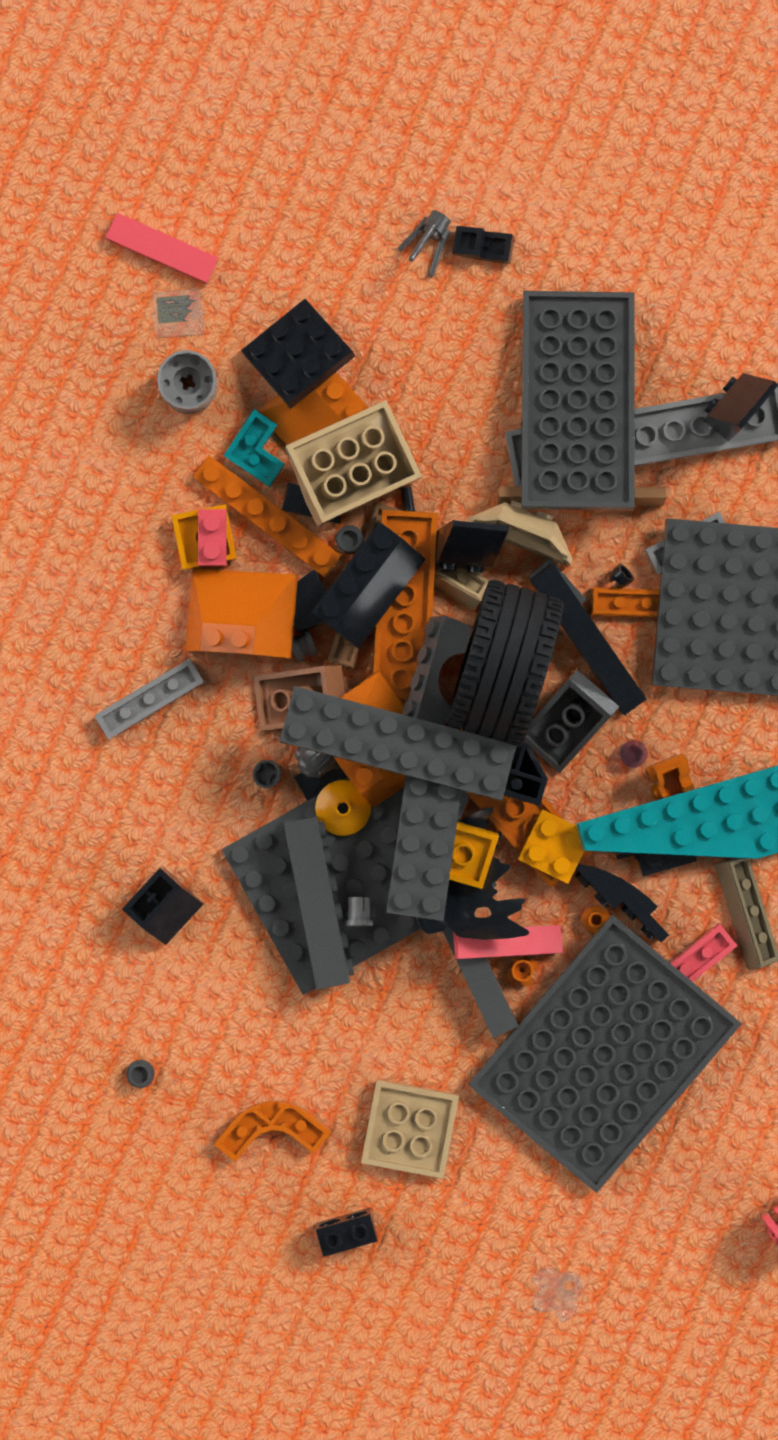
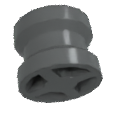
[292,629,318,663]

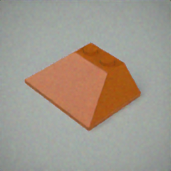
[258,372,369,445]
[185,569,298,659]
[334,670,406,808]

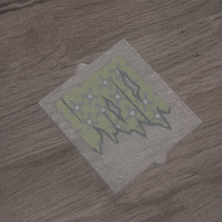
[151,289,205,339]

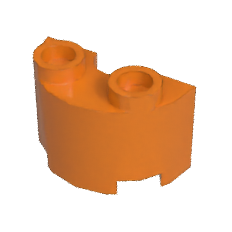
[645,754,695,800]

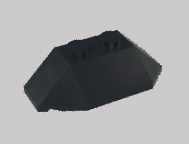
[475,732,548,806]

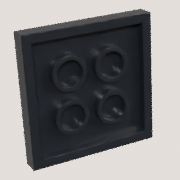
[241,299,355,409]

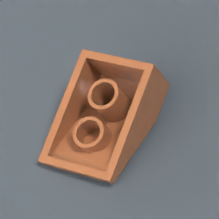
[253,665,345,731]

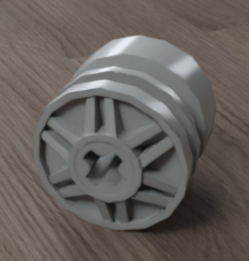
[157,350,218,414]

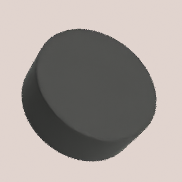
[336,525,364,554]

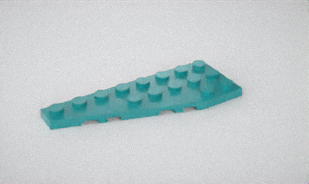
[575,765,778,859]

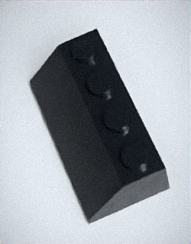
[312,522,426,649]

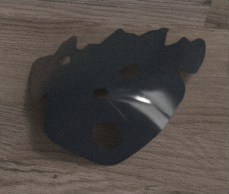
[416,807,529,940]

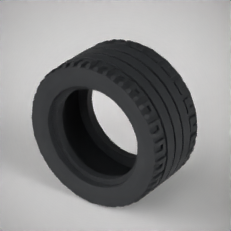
[447,579,564,746]

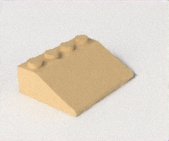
[285,400,422,527]

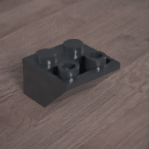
[122,866,204,945]

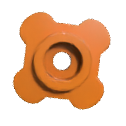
[506,956,538,986]

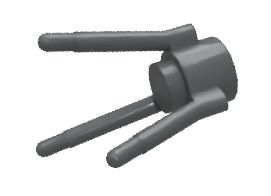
[398,210,451,278]

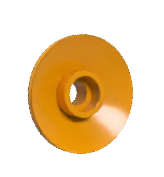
[315,780,371,836]

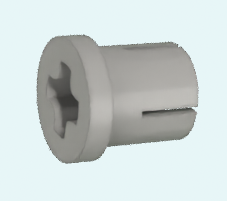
[345,897,373,927]

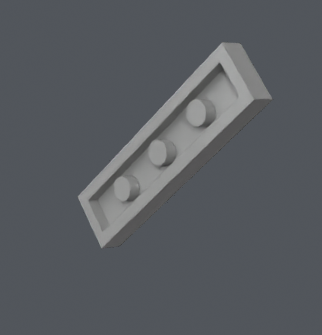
[94,658,205,740]

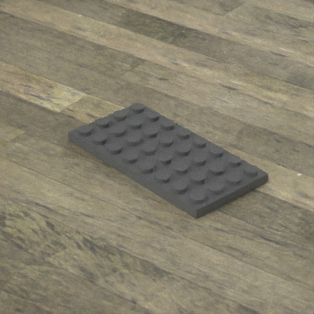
[521,291,635,511]

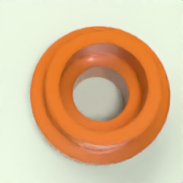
[582,905,610,933]

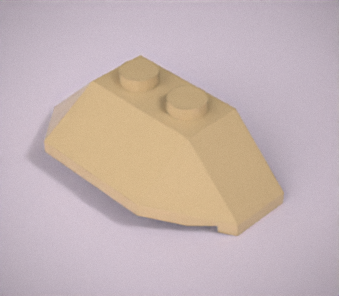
[467,501,572,567]

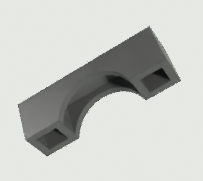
[403,615,472,726]

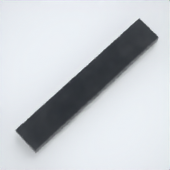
[529,563,647,715]

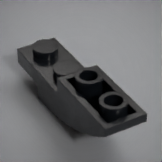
[575,864,669,942]

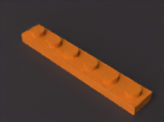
[192,455,341,578]

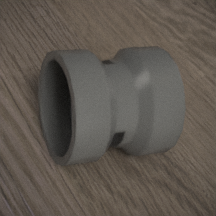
[253,760,282,788]

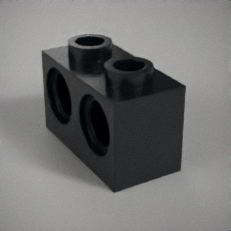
[316,1208,378,1257]

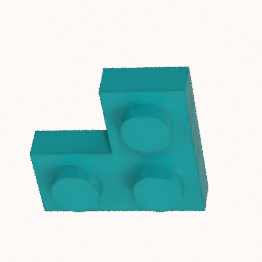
[223,409,286,487]

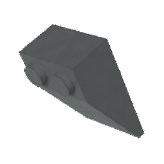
[524,670,619,773]

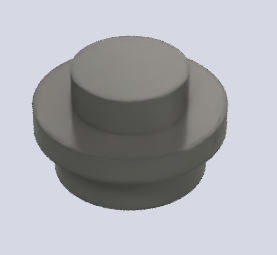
[126,1060,155,1088]

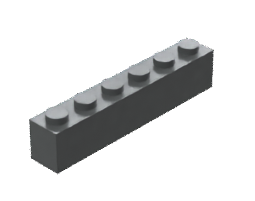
[283,816,355,990]

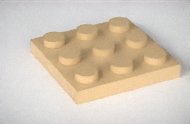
[361,1079,459,1179]

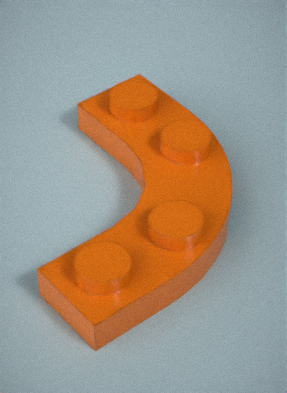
[214,1101,332,1162]

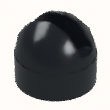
[609,564,634,588]

